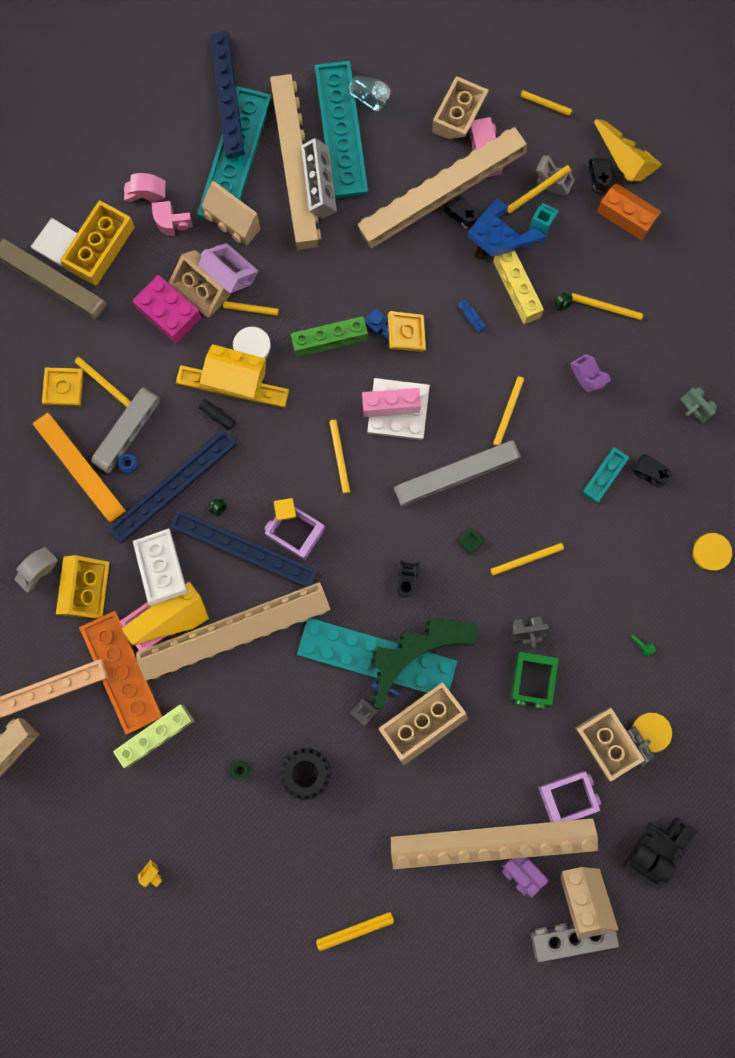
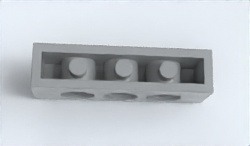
[301,138,337,219]
[530,923,619,962]

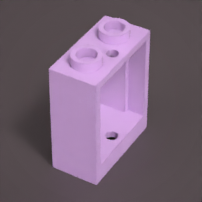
[198,243,259,293]
[264,507,325,561]
[538,771,601,822]

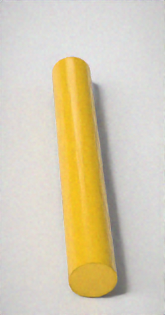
[520,90,572,116]
[223,301,279,316]

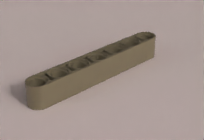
[0,239,107,320]

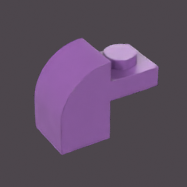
[570,354,611,392]

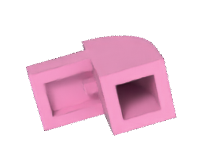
[124,173,166,203]
[152,201,193,236]

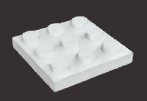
[367,378,430,441]

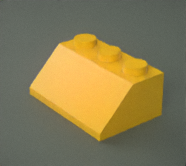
[200,344,266,400]
[56,555,109,619]

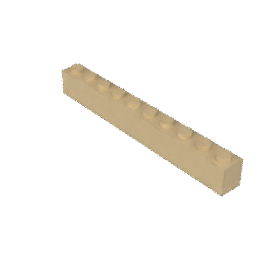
[270,74,321,250]
[358,127,527,249]
[136,582,331,681]
[391,819,598,869]

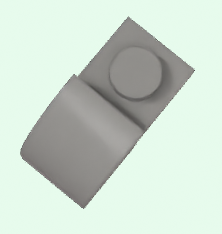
[536,156,575,195]
[14,547,58,593]

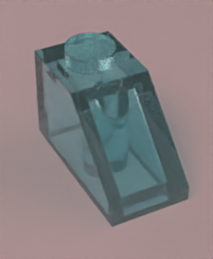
[347,75,392,111]

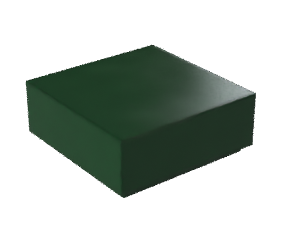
[457,528,484,555]

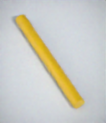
[508,165,571,214]
[572,293,643,321]
[74,357,131,407]
[493,377,524,446]
[329,420,350,494]
[490,543,564,576]

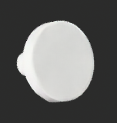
[233,327,271,358]

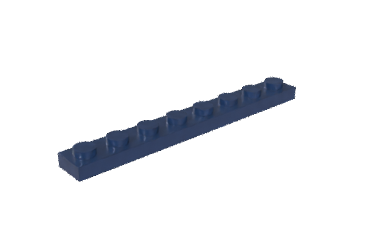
[211,30,245,159]
[108,429,237,544]
[170,509,318,587]

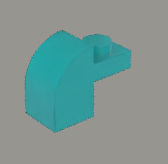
[528,203,559,235]

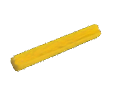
[316,912,394,951]

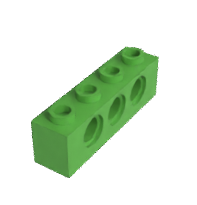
[290,316,368,358]

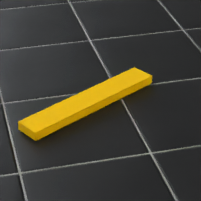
[176,365,289,408]

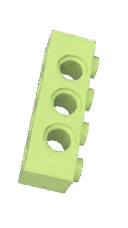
[113,704,194,768]

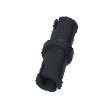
[199,399,236,431]

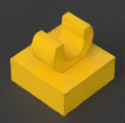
[138,860,162,887]

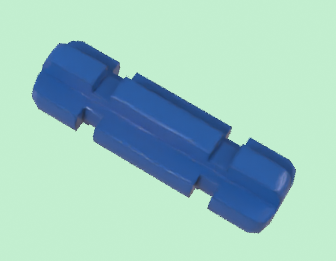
[458,299,486,332]

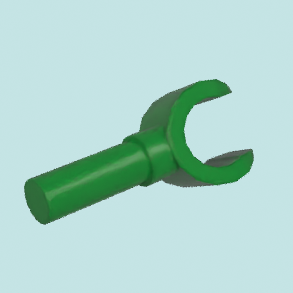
[630,634,656,656]

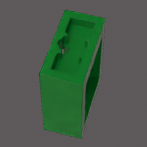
[510,652,559,709]

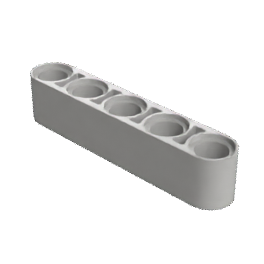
[91,387,160,473]

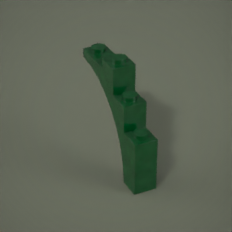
[371,616,479,710]

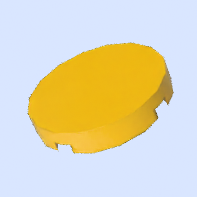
[693,533,732,571]
[632,713,672,752]

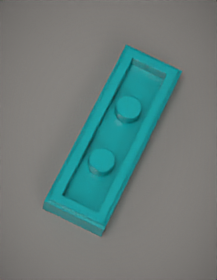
[582,447,629,504]

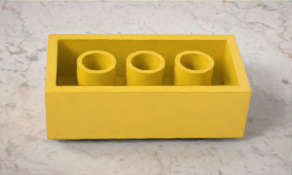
[60,200,135,286]

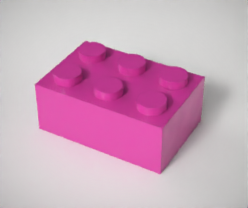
[133,275,202,344]

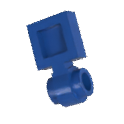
[364,308,389,342]

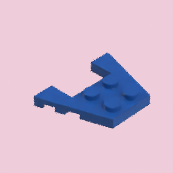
[468,198,546,257]

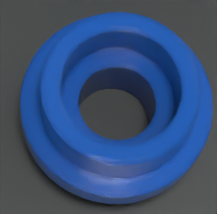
[118,454,137,473]

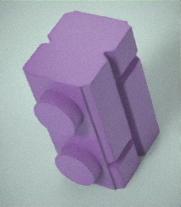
[501,857,548,897]

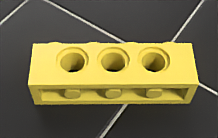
[493,250,544,325]

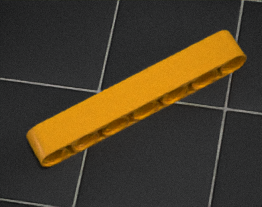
[33,412,126,523]

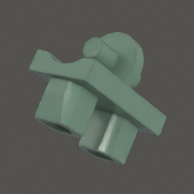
[680,387,717,424]

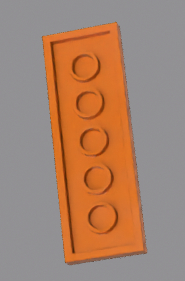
[79,611,163,735]

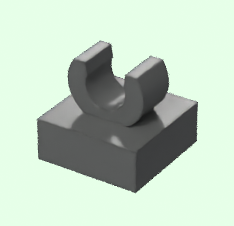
[350,698,377,726]

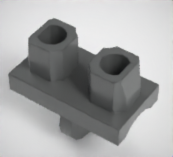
[512,616,549,650]
[626,726,655,768]

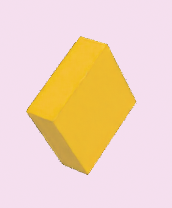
[274,498,296,521]

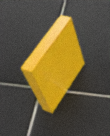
[388,311,426,352]
[42,368,84,407]

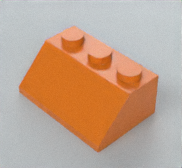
[596,183,662,241]

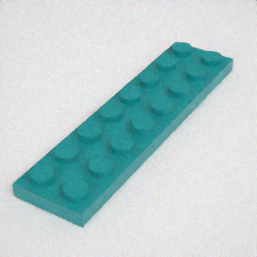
[315,61,368,199]
[197,86,272,222]
[297,618,457,693]

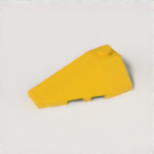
[594,119,662,182]
[121,581,209,645]

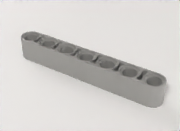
[394,440,521,506]

